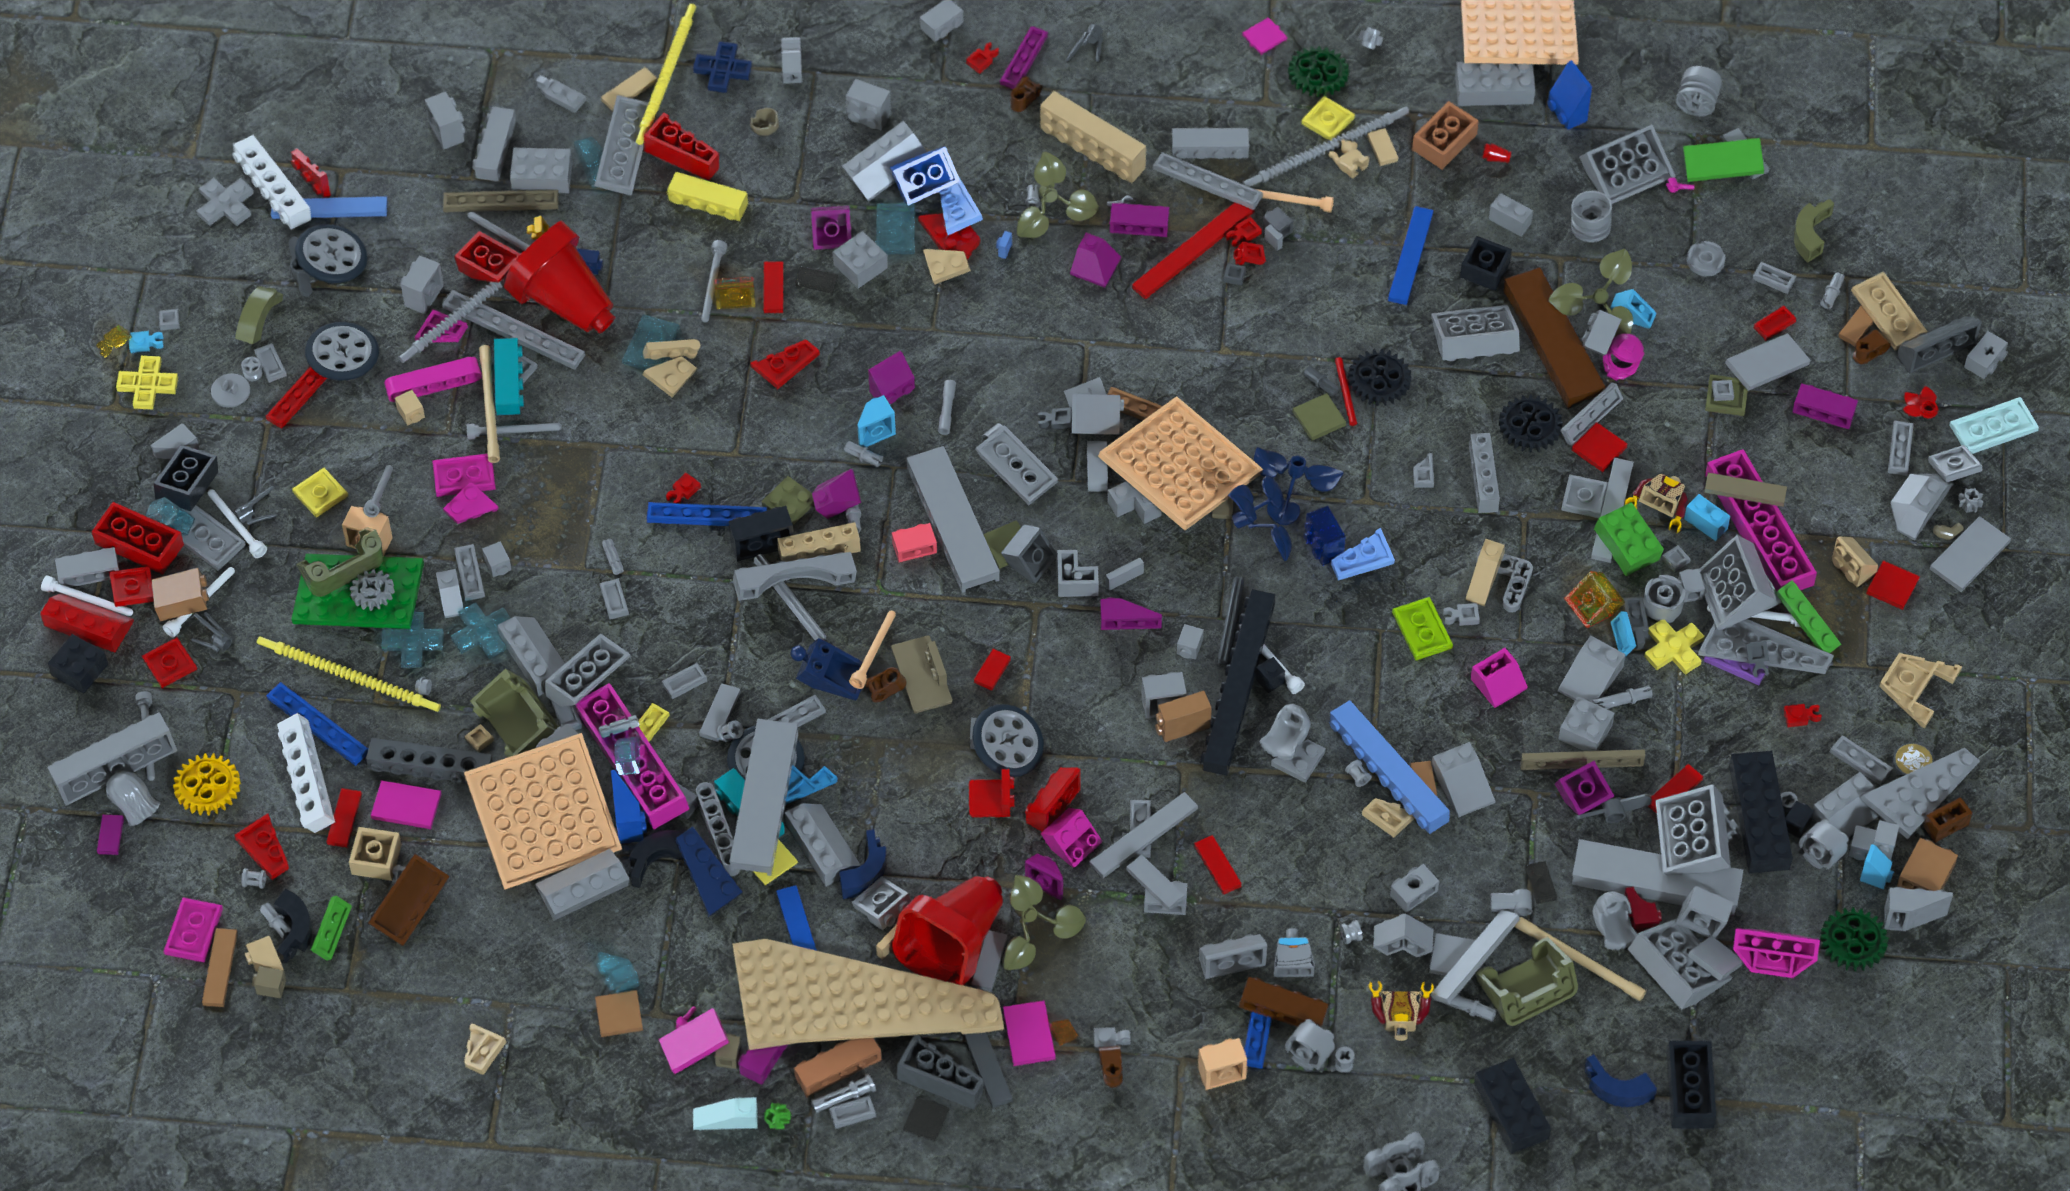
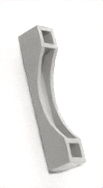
[733,552,857,601]

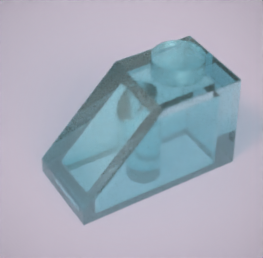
[614,736,640,775]

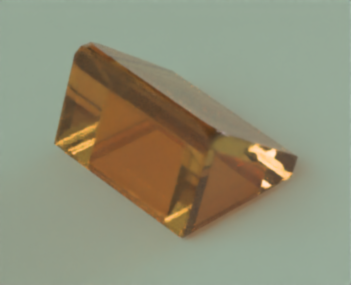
[1050,1019,1078,1046]

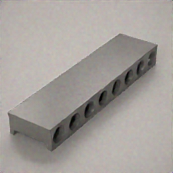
[907,446,1000,593]
[730,719,798,876]
[1572,839,1743,915]

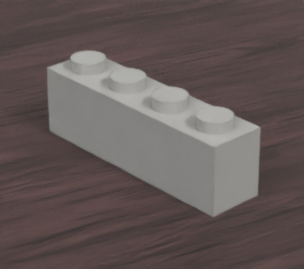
[472,106,516,181]
[1172,128,1249,159]

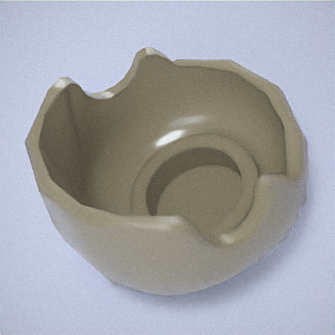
[750,108,779,136]

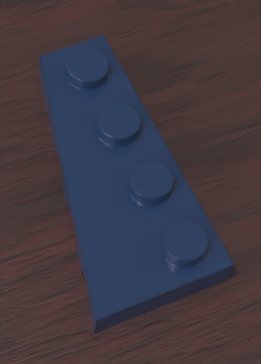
[676,827,742,917]

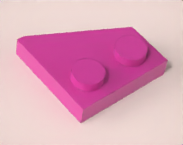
[415,310,468,342]
[443,482,499,524]

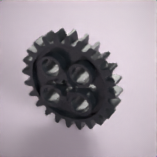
[1348,349,1412,406]
[1498,394,1563,453]

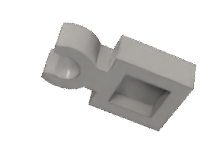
[1443,603,1480,626]

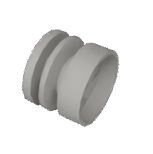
[1676,66,1722,116]
[1571,190,1612,243]

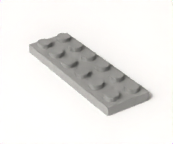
[594,95,648,196]

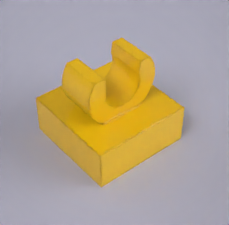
[527,216,549,239]

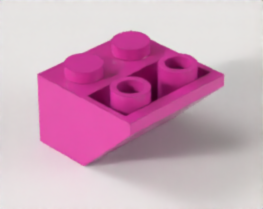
[1471,648,1528,708]
[1041,808,1103,868]

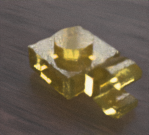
[96,325,132,357]

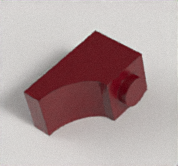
[1624,887,1662,933]

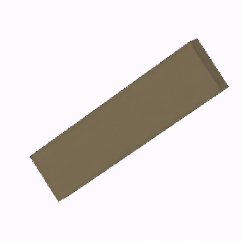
[1704,473,1787,507]

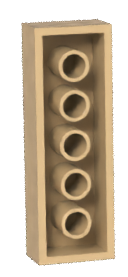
[1040,91,1146,183]

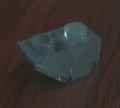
[145,497,195,536]
[596,952,639,994]

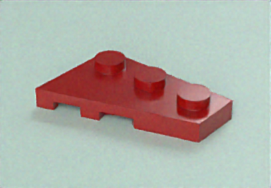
[291,149,331,198]
[750,339,820,389]
[235,813,289,880]

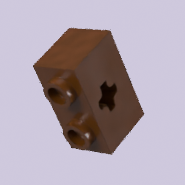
[1923,797,1972,842]

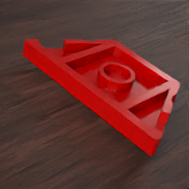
[918,213,980,260]

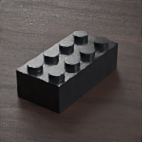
[1666,1041,1717,1129]
[1474,1057,1551,1154]

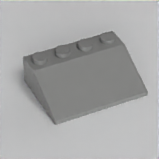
[1580,124,1676,204]
[1431,305,1520,361]
[1699,535,1776,630]
[1656,784,1731,874]
[1628,919,1732,1010]

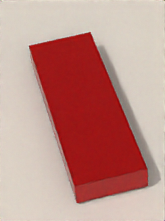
[764,261,783,313]
[1648,764,1704,813]
[327,788,362,848]
[1194,835,1242,895]

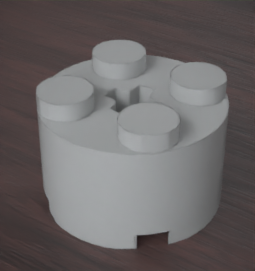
[1643,575,1685,623]
[1799,819,1849,869]
[1285,1019,1335,1070]

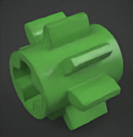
[764,1103,791,1129]

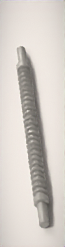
[1242,107,1409,187]
[398,275,507,363]

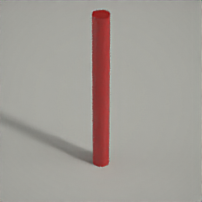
[1335,357,1357,426]

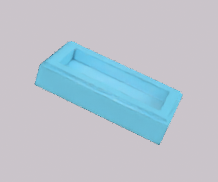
[1611,611,1636,657]

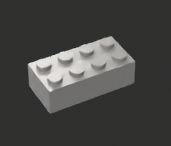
[1455,62,1535,106]

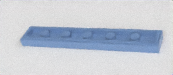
[271,197,388,219]

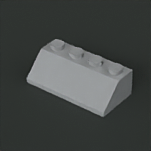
[842,121,927,202]
[497,616,565,697]
[545,633,630,707]
[785,803,861,887]
[535,849,629,921]

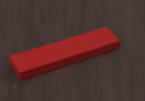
[266,366,327,429]

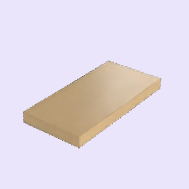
[1851,272,1928,350]

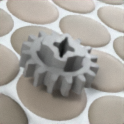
[350,569,395,611]

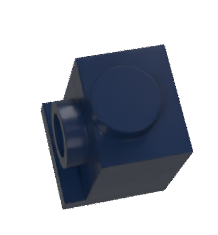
[577,248,603,275]

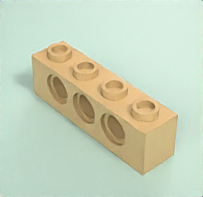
[777,522,861,562]

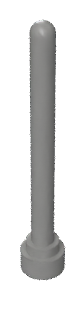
[468,212,530,251]
[701,240,727,323]
[467,423,562,440]
[363,465,393,517]
[135,691,155,781]

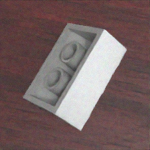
[1813,772,1880,838]
[1199,934,1267,979]

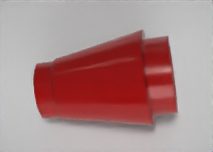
[1482,143,1511,163]

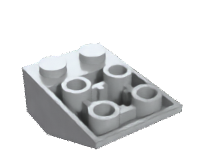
[1884,887,1953,931]

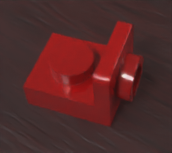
[1233,241,1266,266]

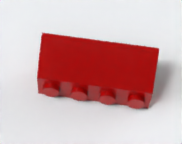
[40,593,134,653]

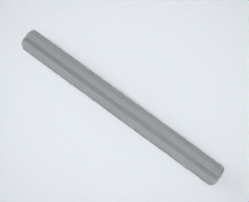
[754,554,826,641]

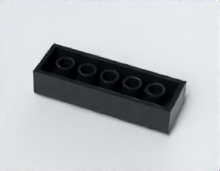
[1729,751,1793,873]

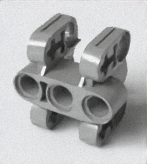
[1363,1132,1440,1191]

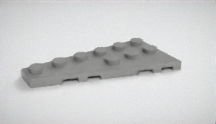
[1698,619,1834,674]
[1860,748,1980,839]

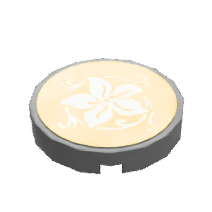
[1893,742,1934,776]

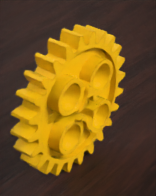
[173,753,241,816]

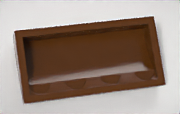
[368,854,450,946]

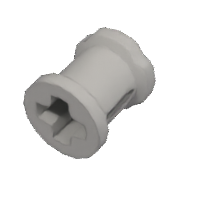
[717,720,743,742]
[1345,760,1372,787]
[242,868,266,889]
[1335,1047,1355,1073]

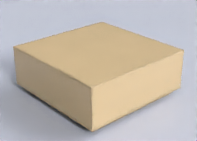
[465,724,494,752]

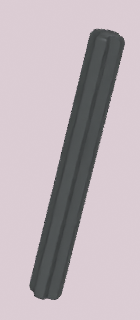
[1218,577,1244,665]

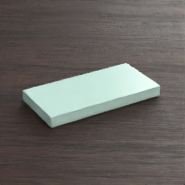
[1950,397,2039,454]

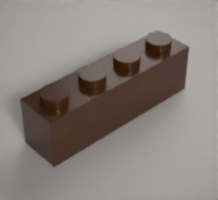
[1238,977,1328,1027]

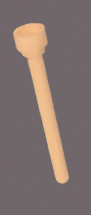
[1256,189,1334,212]
[849,610,896,689]

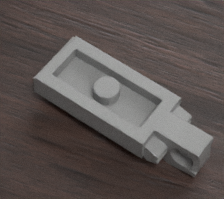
[536,75,586,113]

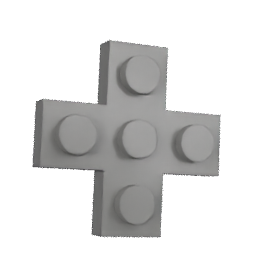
[196,178,254,226]

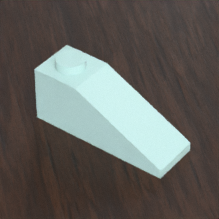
[693,1098,757,1130]

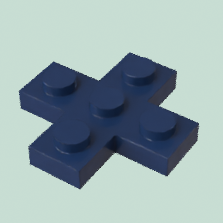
[693,41,753,93]

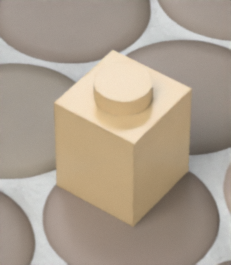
[395,390,425,426]

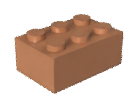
[1412,101,1479,169]

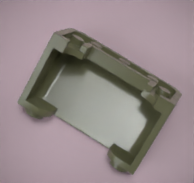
[296,527,383,597]
[470,668,559,758]
[1476,937,1578,1026]

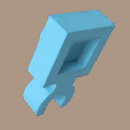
[129,331,164,353]

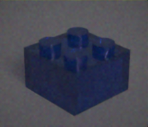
[1303,506,1346,566]

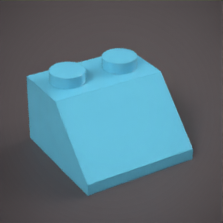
[857,395,896,448]

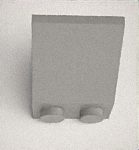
[1558,635,1626,702]
[1432,742,1495,817]

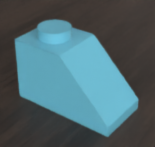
[1610,289,1657,328]
[1860,844,1894,889]

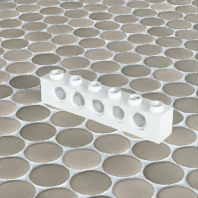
[232,135,311,229]
[277,713,335,833]

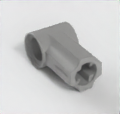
[1490,889,1532,916]

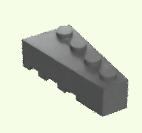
[897,1035,984,1109]

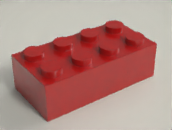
[92,502,184,575]

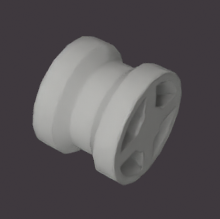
[241,357,263,381]
[1340,920,1363,944]

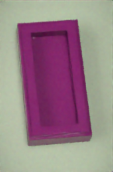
[97,815,124,855]

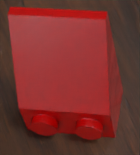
[454,231,520,283]

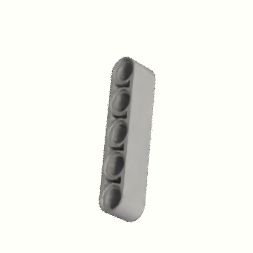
[696,782,740,876]

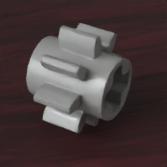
[1359,27,1383,49]
[1958,488,1983,513]

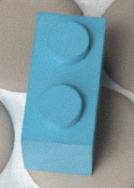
[1684,494,1730,541]

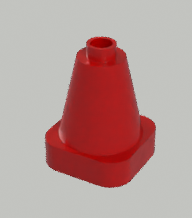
[504,220,616,334]
[893,876,1003,986]

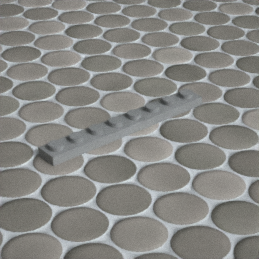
[442,290,585,370]

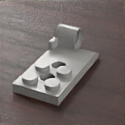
[975,423,1058,505]

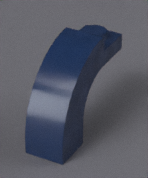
[839,829,887,899]
[1584,1054,1657,1107]

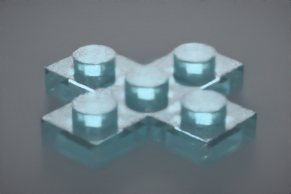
[451,602,510,659]
[382,612,444,668]

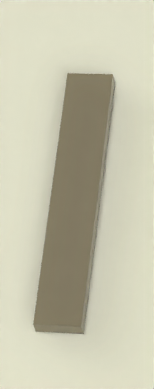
[443,190,559,212]
[1520,749,1645,770]

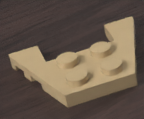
[1879,653,1962,729]

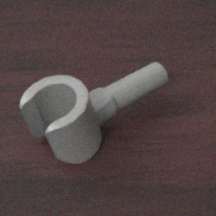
[1107,196,1135,206]

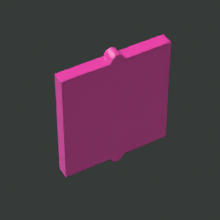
[1242,17,1287,55]

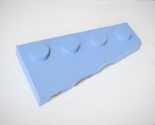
[939,174,983,235]

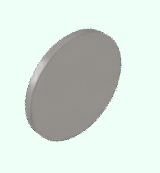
[211,373,250,408]

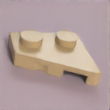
[923,249,971,284]
[643,356,697,397]
[1362,798,1415,837]
[464,1023,506,1075]

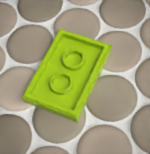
[1392,597,1453,661]

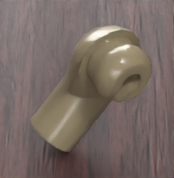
[1933,523,1964,540]

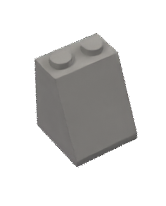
[1072,394,1124,435]

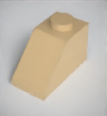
[245,936,284,972]

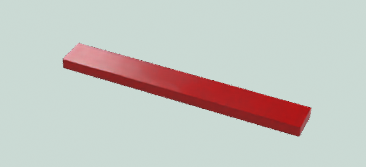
[1132,203,1255,300]

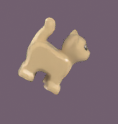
[1328,140,1369,178]

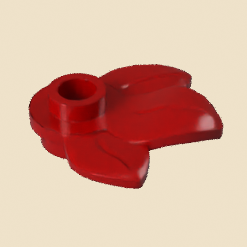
[1903,386,1938,418]

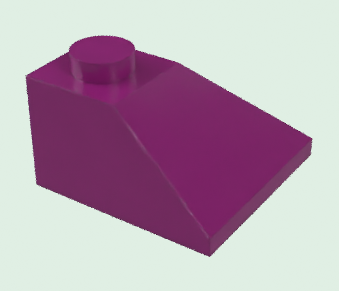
[1070,233,1121,287]
[812,469,861,519]
[1025,853,1063,900]

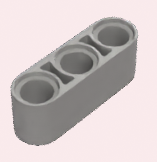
[1087,441,1108,492]

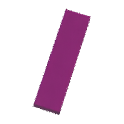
[1000,26,1048,89]

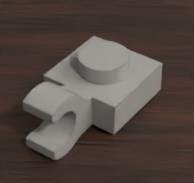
[1094,1028,1131,1051]

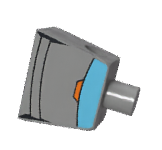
[1274,928,1315,977]

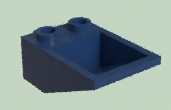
[790,638,871,701]

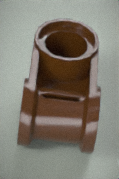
[1010,76,1043,112]
[1853,330,1891,364]
[865,667,907,702]
[1099,1045,1123,1088]

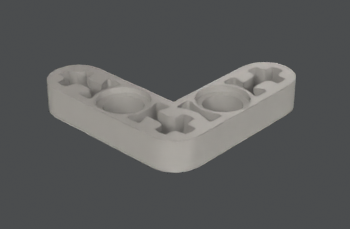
[1476,550,1533,612]

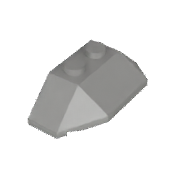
[1891,474,1954,541]

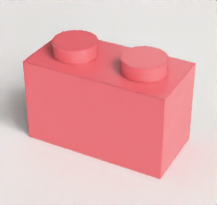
[892,523,937,562]

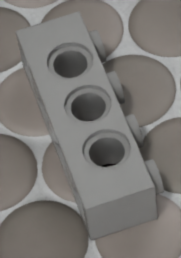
[1469,433,1500,513]

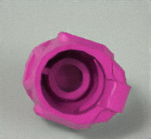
[1603,333,1645,381]

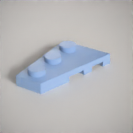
[1331,528,1395,580]

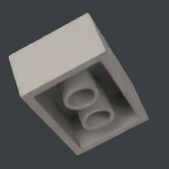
[510,148,572,193]

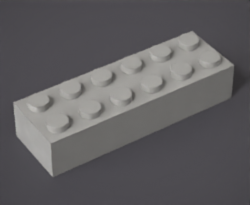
[47,712,177,806]

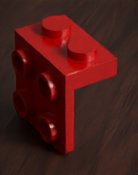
[969,769,1014,817]

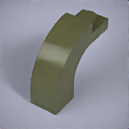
[1794,199,1834,263]
[235,286,283,344]

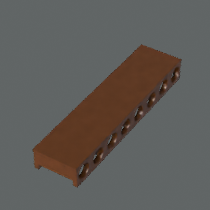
[1504,267,1605,409]

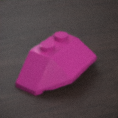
[1733,928,1820,978]

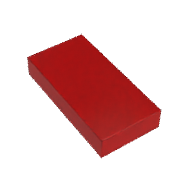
[1754,306,1796,341]
[974,649,1011,691]

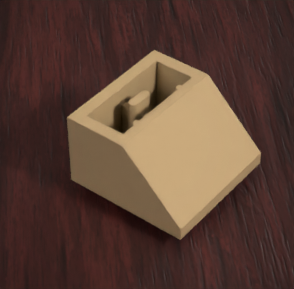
[1832,537,1878,587]

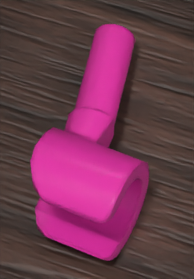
[1666,177,1694,193]
[676,1006,696,1029]

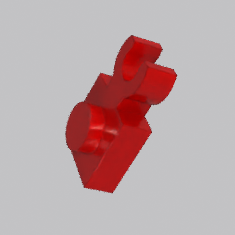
[966,42,999,74]
[1226,217,1262,247]
[666,473,701,504]
[1784,704,1822,727]

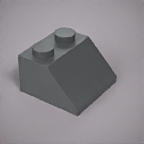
[1001,524,1057,584]

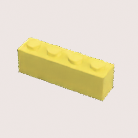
[667,172,748,221]

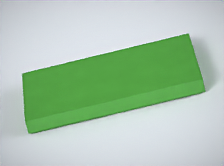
[1683,138,1764,182]

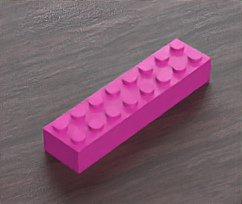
[1705,449,1817,592]
[575,683,690,829]

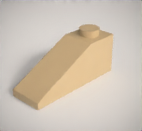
[1466,539,1505,606]

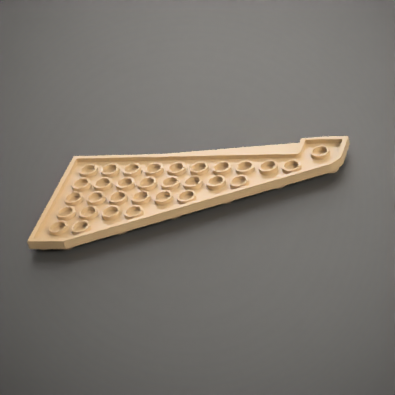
[733,939,1004,1050]

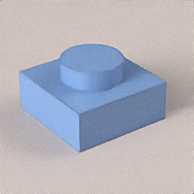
[996,231,1012,259]

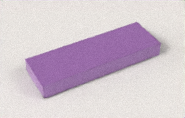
[1704,656,1768,685]

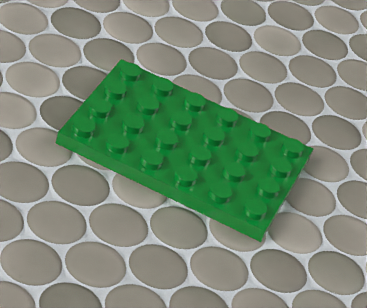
[291,554,424,629]

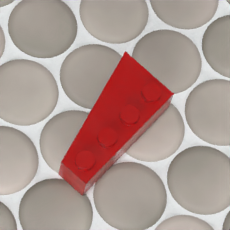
[644,112,719,181]

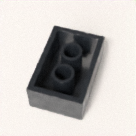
[154,444,218,512]
[728,506,794,562]

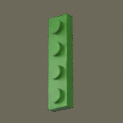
[1775,580,1841,653]

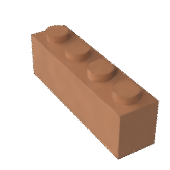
[794,1038,882,1097]

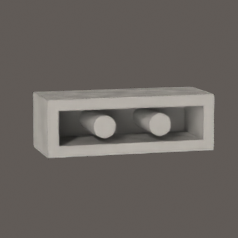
[55,547,120,587]

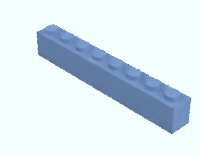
[1329,700,1450,834]

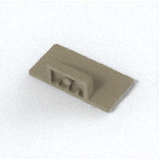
[891,635,952,713]

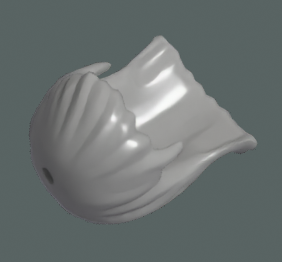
[1260,704,1311,761]
[106,771,160,826]
[1593,891,1638,950]

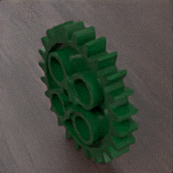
[1288,46,1349,97]
[1820,907,1889,972]

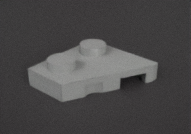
[1271,740,1326,783]

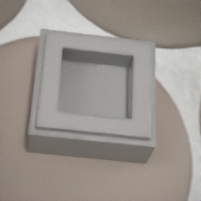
[1264,225,1283,251]
[159,309,180,331]
[1712,380,1734,401]
[1662,545,1690,572]

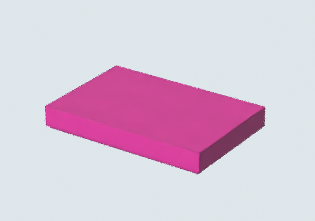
[432,454,496,497]
[371,780,441,829]
[164,897,223,963]
[1003,1001,1055,1066]
[659,1008,730,1074]

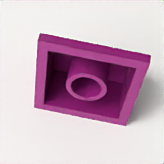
[811,206,851,250]
[868,351,915,404]
[1555,761,1614,816]

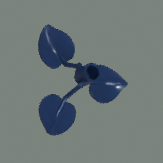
[1254,447,1343,525]
[1228,476,1292,561]

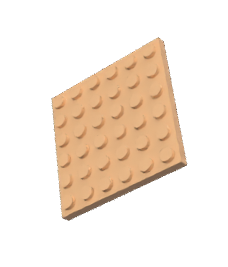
[1461,0,1579,65]
[1098,396,1263,530]
[464,733,622,890]

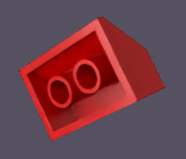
[1025,767,1081,832]

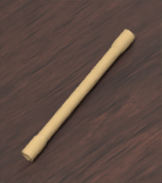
[479,345,500,463]
[1515,917,1646,1001]

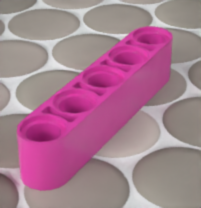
[384,357,482,402]

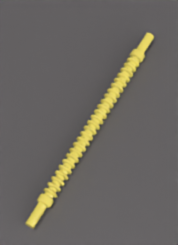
[636,4,696,145]
[257,636,441,712]

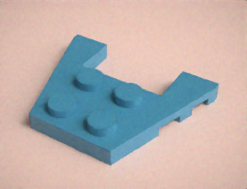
[785,765,838,805]

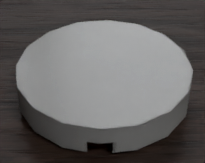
[1687,241,1726,276]

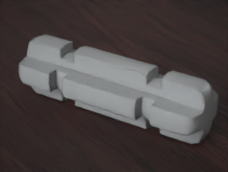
[602,539,624,575]
[599,715,639,738]

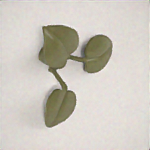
[1017,152,1099,238]
[1549,249,1633,337]
[1003,875,1086,970]

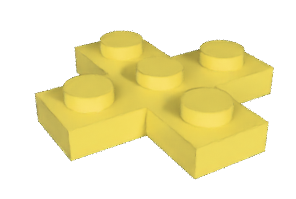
[116,356,178,409]
[1644,620,1705,674]

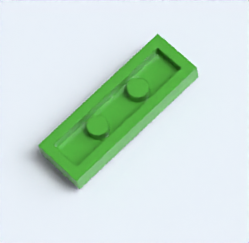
[311,896,352,961]

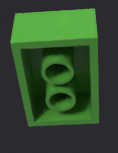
[1594,502,1664,576]

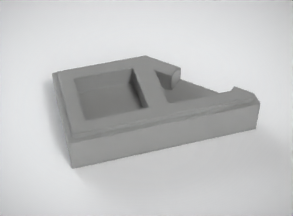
[1413,453,1434,488]

